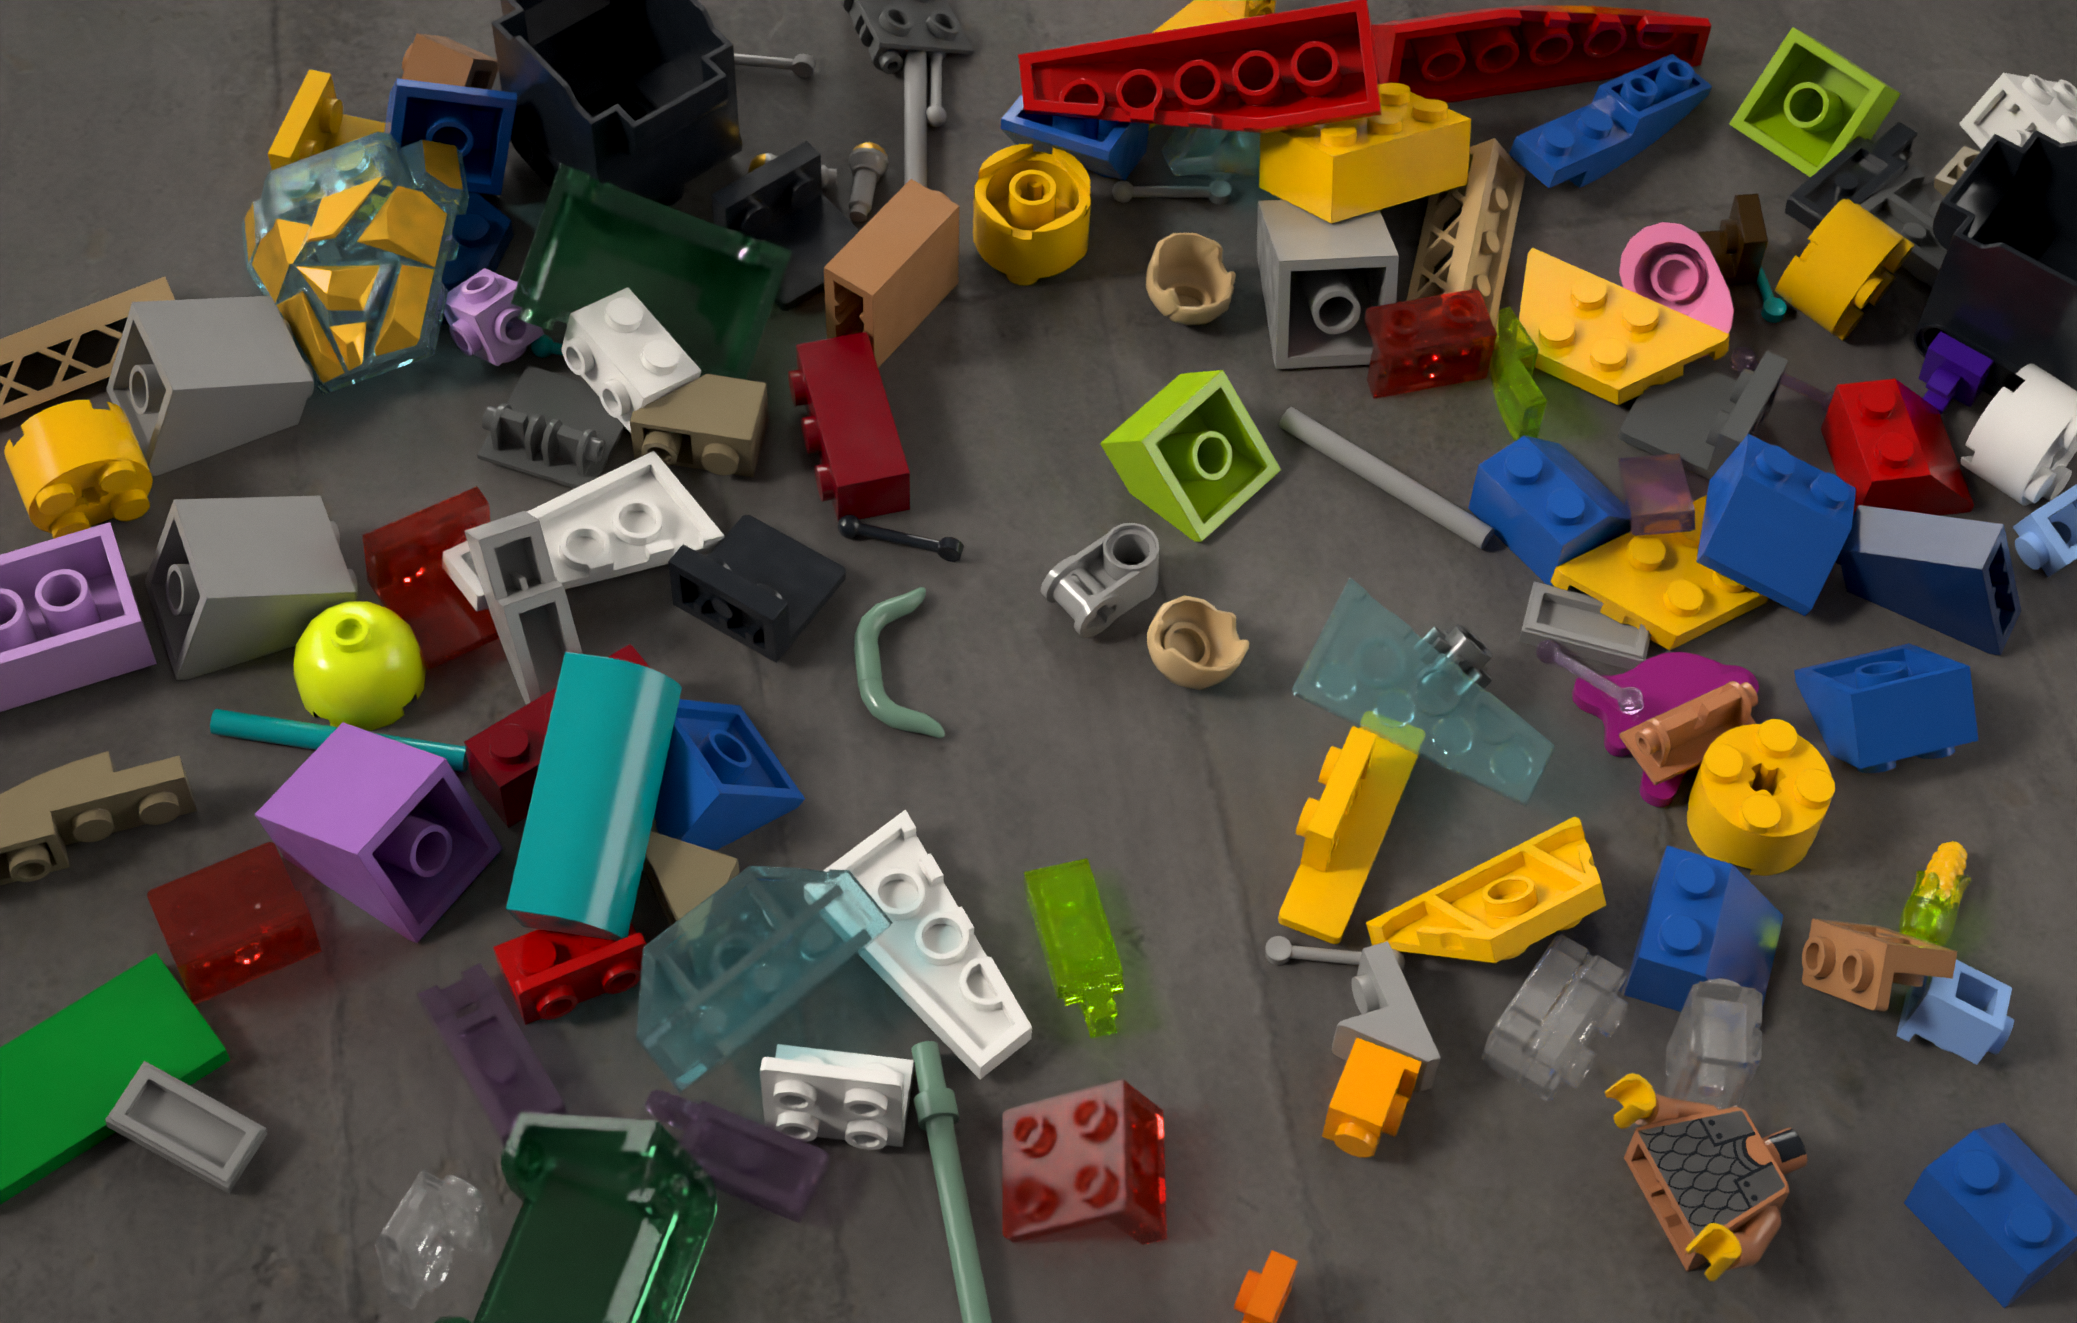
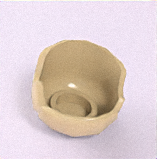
[1146,233,1236,325]
[1147,595,1249,690]

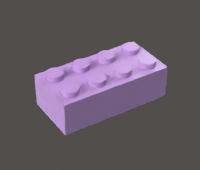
[0,522,157,712]

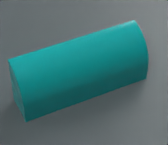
[506,652,682,941]

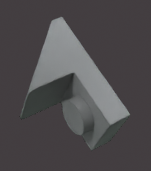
[1331,941,1441,1092]

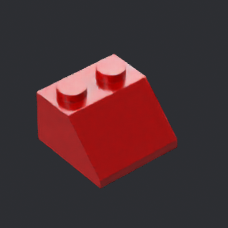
[1821,378,1974,516]

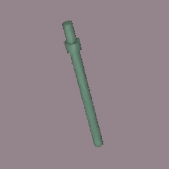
[911,1041,992,1323]

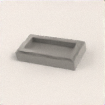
[1518,582,1651,670]
[105,1061,267,1194]

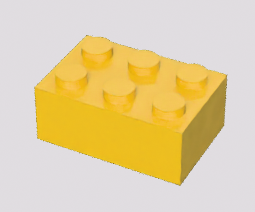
[1259,83,1471,223]

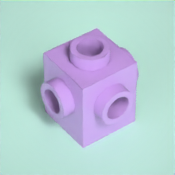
[437,268,544,366]

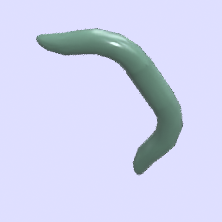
[854,587,945,738]

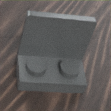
[1618,350,1789,480]

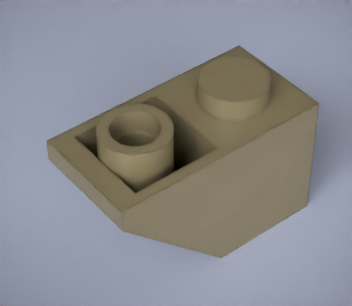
[630,374,769,477]

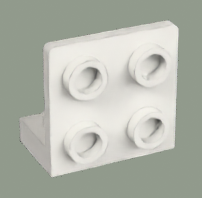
[1959,73,2077,150]
[760,1044,914,1150]

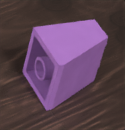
[254,722,503,943]

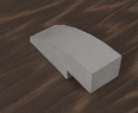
[464,511,583,705]

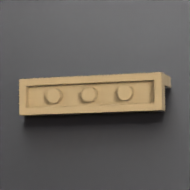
[1400,138,1526,354]
[0,277,175,419]

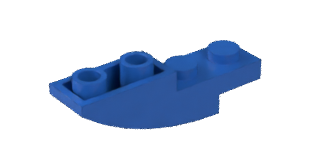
[1509,54,1712,188]

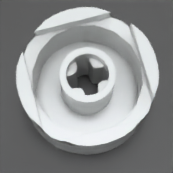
[1961,363,2077,506]

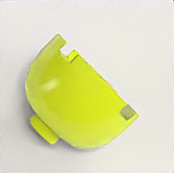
[294,601,426,732]

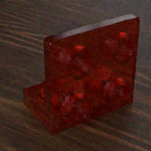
[362,486,499,669]
[147,842,322,1005]
[1002,1079,1167,1245]

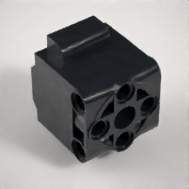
[491,0,743,233]
[1913,130,2077,397]

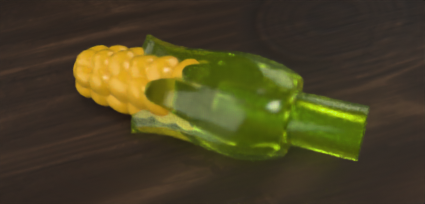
[1898,841,1971,947]

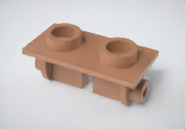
[1619,681,1758,786]

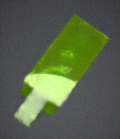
[1023,858,1125,1038]

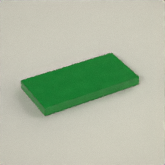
[0,953,230,1205]

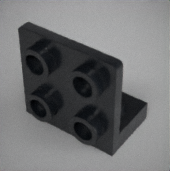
[711,141,859,311]
[668,514,846,663]

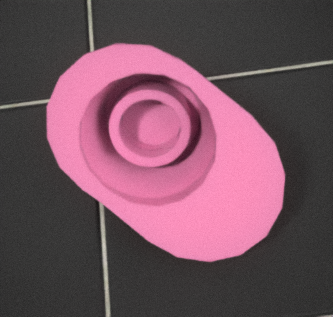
[1619,222,1734,358]

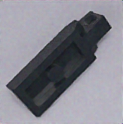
[1785,122,1917,231]

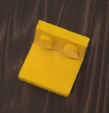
[268,69,406,220]

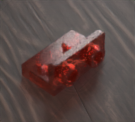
[1365,289,1497,399]

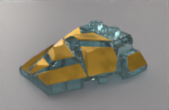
[241,132,469,395]

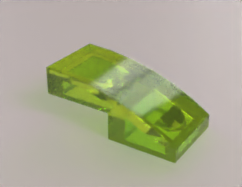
[1490,306,1547,441]

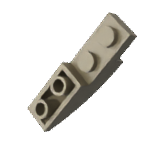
[0,751,197,885]

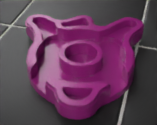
[1572,652,1759,808]

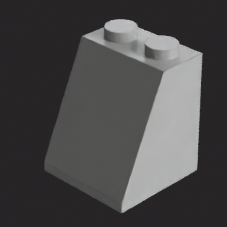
[1257,200,1399,369]
[106,296,314,476]
[145,496,358,680]

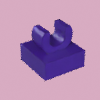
[1918,331,1993,414]

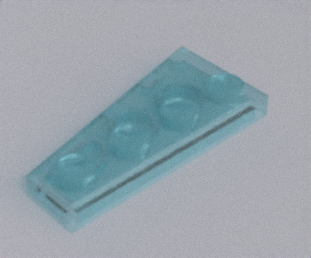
[1291,578,1555,807]

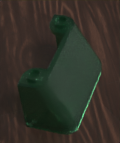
[510,164,792,380]
[434,1112,717,1323]

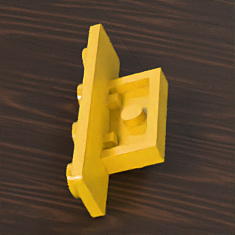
[1278,712,1426,944]

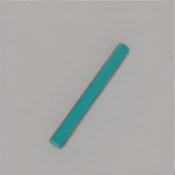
[210,709,469,773]

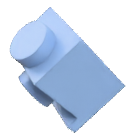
[2013,484,2077,577]
[1896,959,2014,1065]

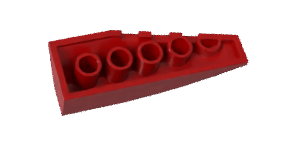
[1018,0,1382,133]
[1372,5,1712,103]

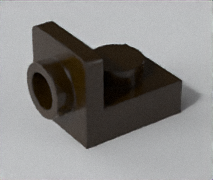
[1697,193,1768,284]

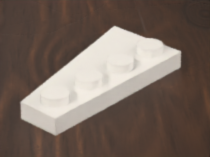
[442,451,725,611]
[804,810,1032,1079]

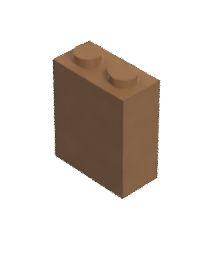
[824,179,959,368]

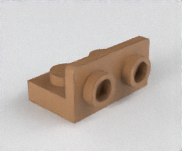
[1802,918,1957,1012]

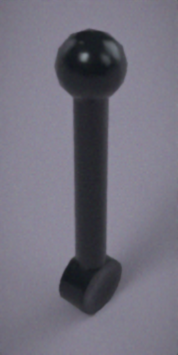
[837,515,964,562]

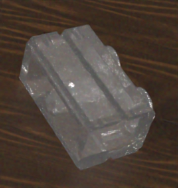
[1481,934,1629,1102]
[1665,979,1762,1110]

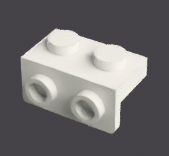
[561,287,701,433]

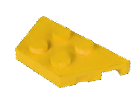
[1516,248,1730,405]
[1550,495,1768,650]
[1366,816,1606,963]

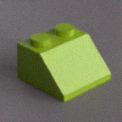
[1729,27,1902,177]
[1100,370,1281,542]

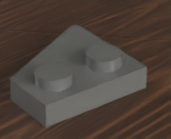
[1860,165,1947,288]

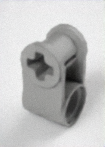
[1040,523,1159,638]

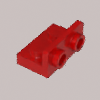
[493,923,652,1025]

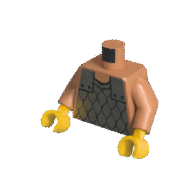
[1604,1073,1807,1282]

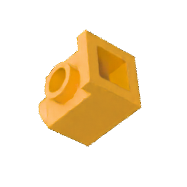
[1322,1037,1422,1158]

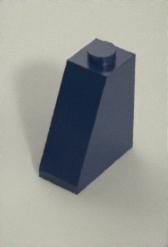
[1835,505,2021,656]

